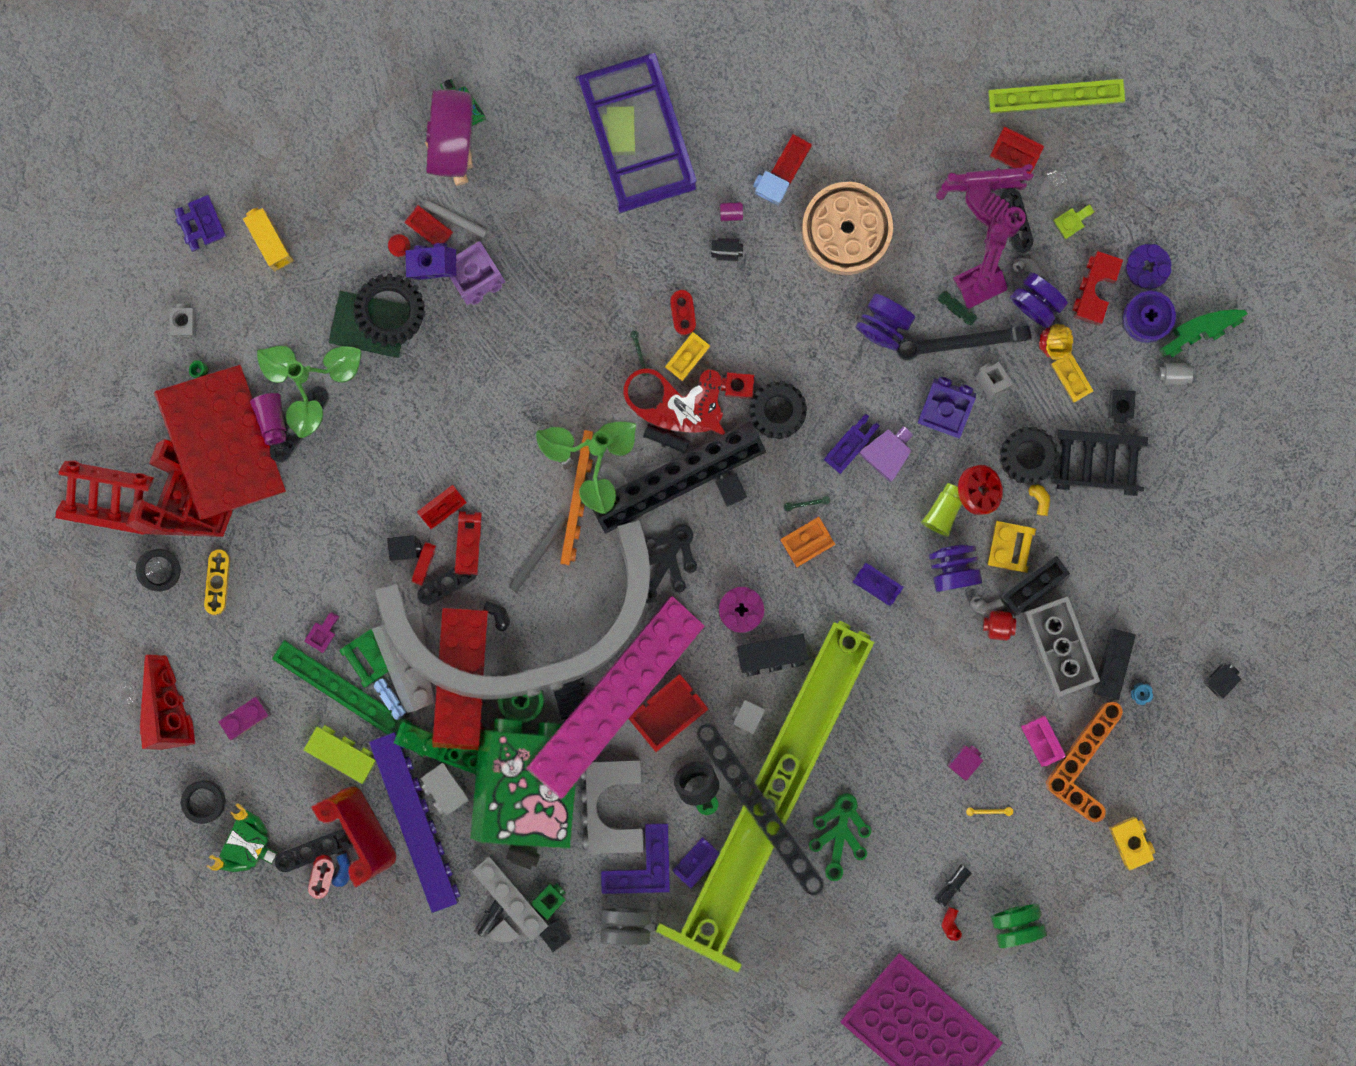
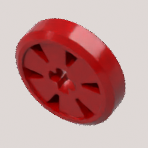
[958,465,1003,515]

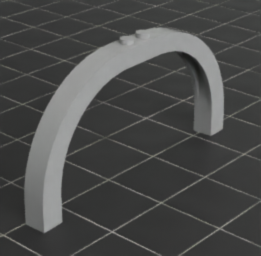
[375,521,650,699]

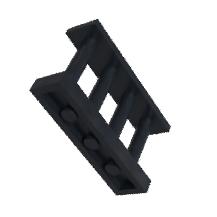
[1051,429,1148,496]

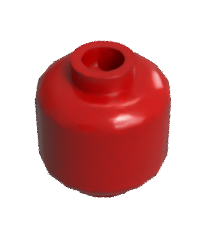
[983,611,1016,641]

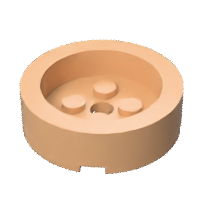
[802,182,893,275]

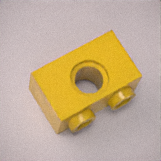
[1109,817,1155,871]

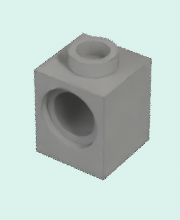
[170,304,196,337]

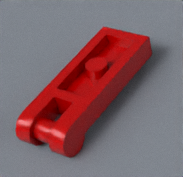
[455,511,482,575]

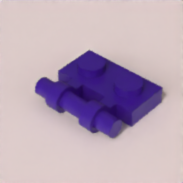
[174,195,227,252]

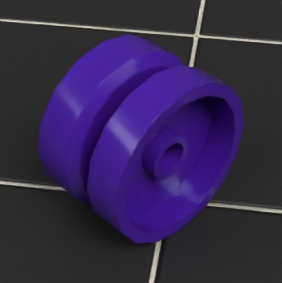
[1010,272,1068,328]
[1122,291,1176,343]

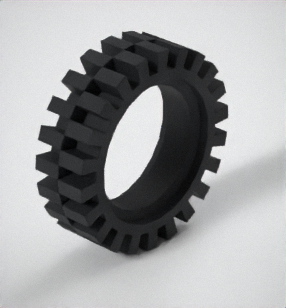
[353,274,425,347]

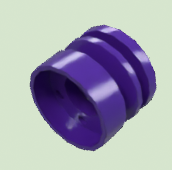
[856,294,916,351]
[929,544,983,592]

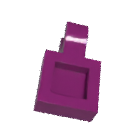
[304,612,339,653]

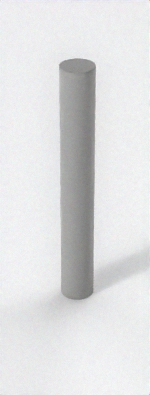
[423,200,488,238]

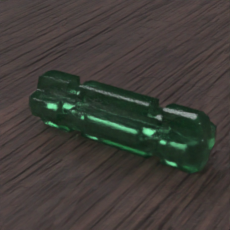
[937,290,977,326]

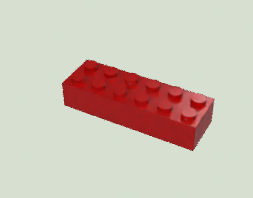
[433,608,488,750]

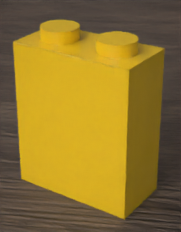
[243,207,294,272]

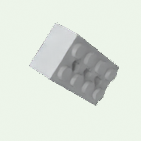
[1022,596,1100,698]

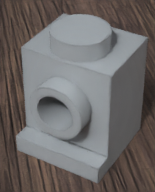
[976,362,1013,402]

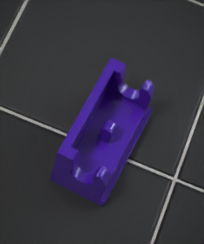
[852,563,904,606]
[672,837,720,888]

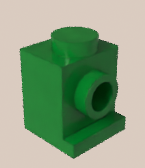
[531,883,567,919]

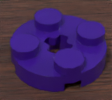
[1125,244,1172,290]

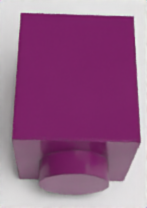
[947,745,984,781]

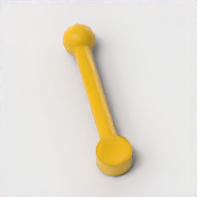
[966,807,1013,816]

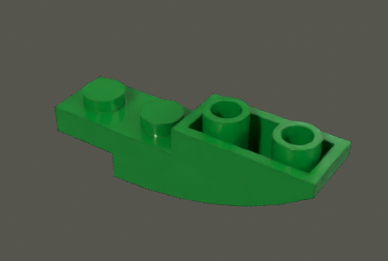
[1159,310,1248,358]
[394,722,478,775]

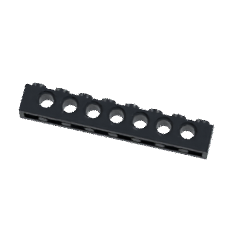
[593,421,766,534]

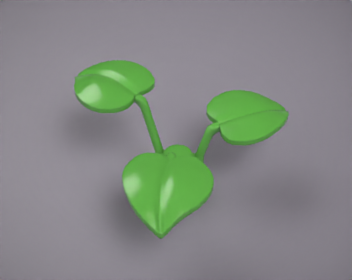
[257,346,362,438]
[536,422,636,514]

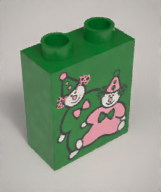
[470,718,576,848]

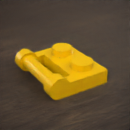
[987,521,1036,573]

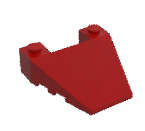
[126,439,233,537]

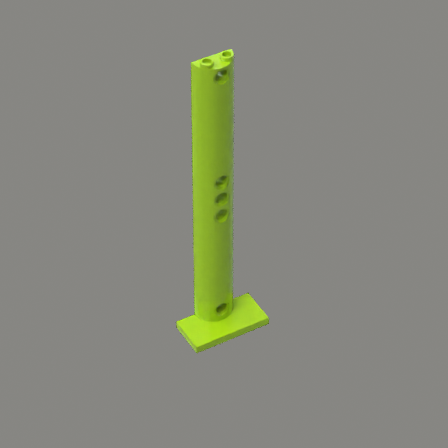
[655,621,875,973]

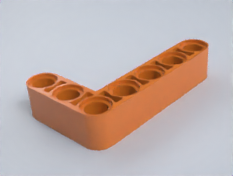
[1046,701,1123,822]

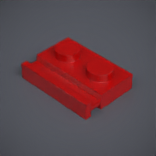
[989,126,1045,174]

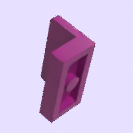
[953,264,1008,309]

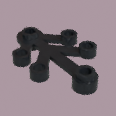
[645,524,697,603]

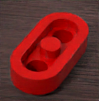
[670,290,696,335]

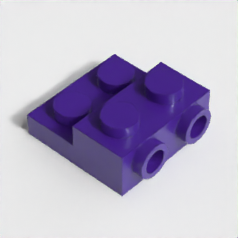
[918,376,977,439]

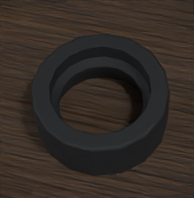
[135,549,181,592]
[674,761,719,806]
[180,780,226,824]

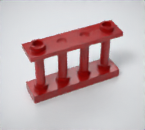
[55,460,154,535]

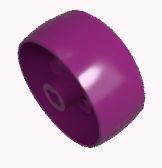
[426,90,473,177]

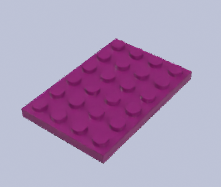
[840,953,1003,1066]

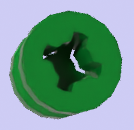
[696,796,718,815]

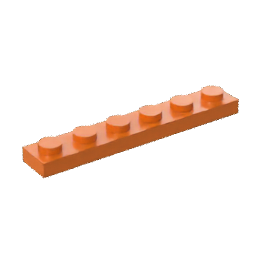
[560,430,594,566]

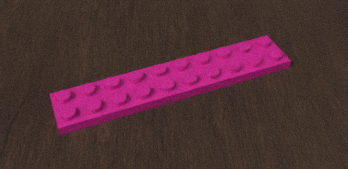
[526,596,705,798]

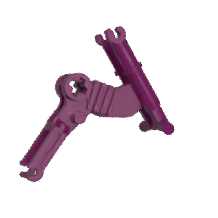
[936,165,1034,296]

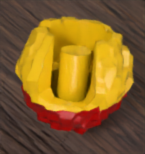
[1039,323,1073,360]

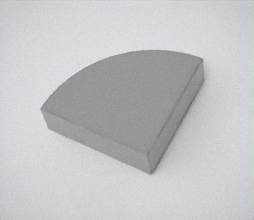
[488,919,520,942]

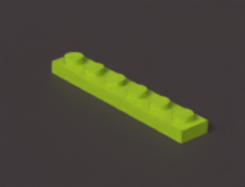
[988,79,1125,114]

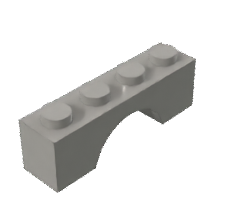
[472,855,549,941]

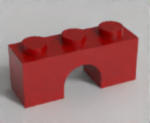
[1072,251,1123,326]

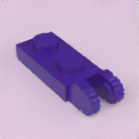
[823,413,880,474]

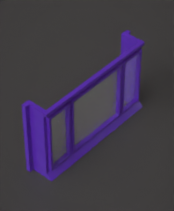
[575,53,697,214]

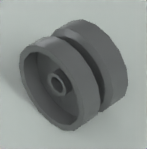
[600,907,651,945]

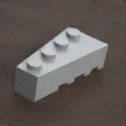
[372,610,434,712]

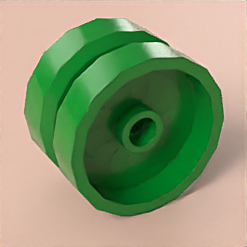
[991,904,1047,948]

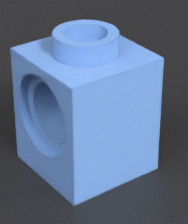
[753,171,790,206]

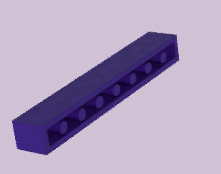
[369,731,461,913]

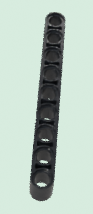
[696,723,824,895]

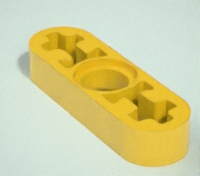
[204,549,230,615]

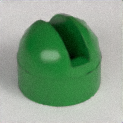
[189,360,209,378]

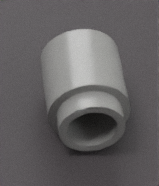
[1159,362,1193,386]

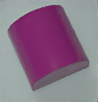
[720,202,743,222]

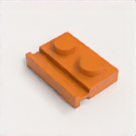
[780,517,836,568]

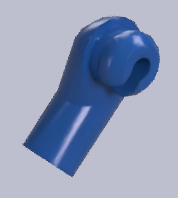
[332,853,351,887]

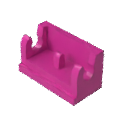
[1021,715,1066,767]

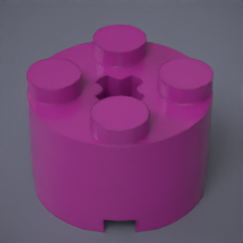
[719,587,764,633]

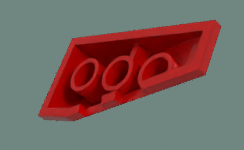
[140,654,195,750]

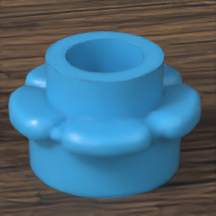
[1131,683,1153,705]

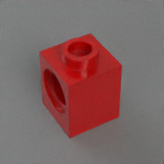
[721,372,754,399]

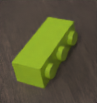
[304,724,376,784]

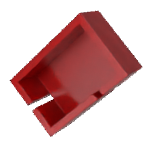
[628,674,709,752]

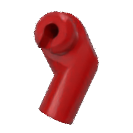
[941,907,962,941]

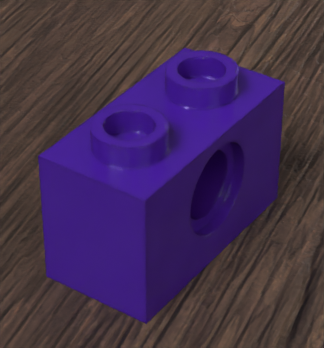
[406,243,457,280]

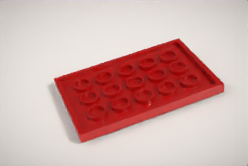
[154,365,286,520]

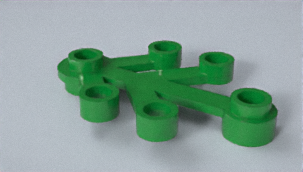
[809,793,871,881]

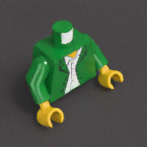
[206,804,278,872]

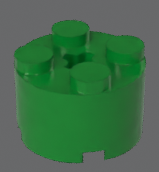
[498,690,545,723]

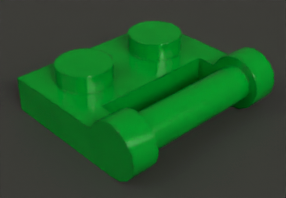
[339,628,389,688]

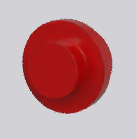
[388,234,411,257]

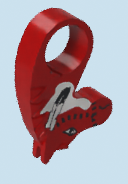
[623,369,725,435]

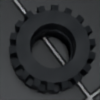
[750,381,807,439]
[1000,426,1059,484]

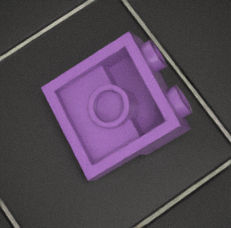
[450,241,505,305]

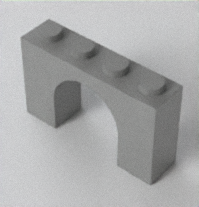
[582,760,643,854]

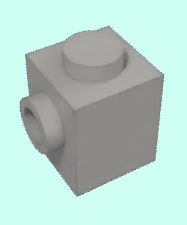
[731,699,765,736]

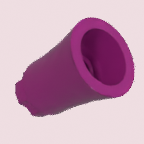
[250,393,286,445]

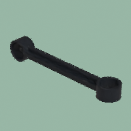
[896,326,1032,361]

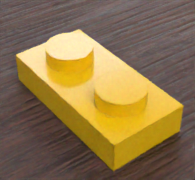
[665,332,710,381]
[1050,353,1093,403]

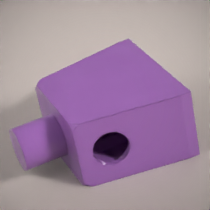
[859,426,913,482]

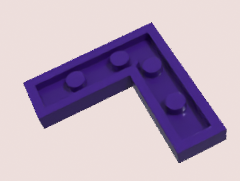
[601,823,670,894]

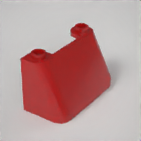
[311,786,397,888]

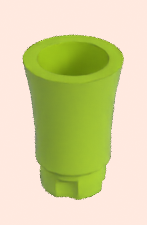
[921,483,962,537]

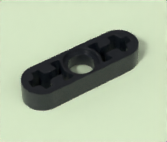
[1001,188,1033,253]
[418,567,477,605]

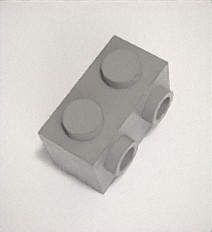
[420,763,470,816]

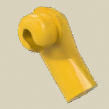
[1028,484,1050,516]

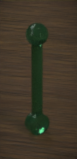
[630,331,649,377]
[784,496,830,512]

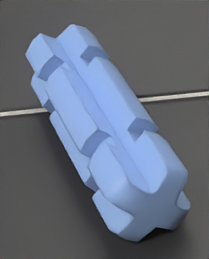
[374,678,406,720]

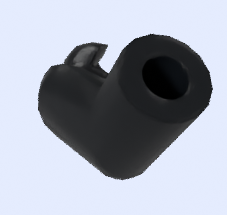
[483,601,510,631]

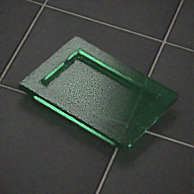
[328,291,410,359]

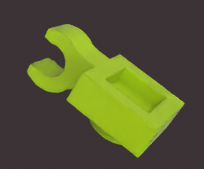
[1053,204,1095,240]

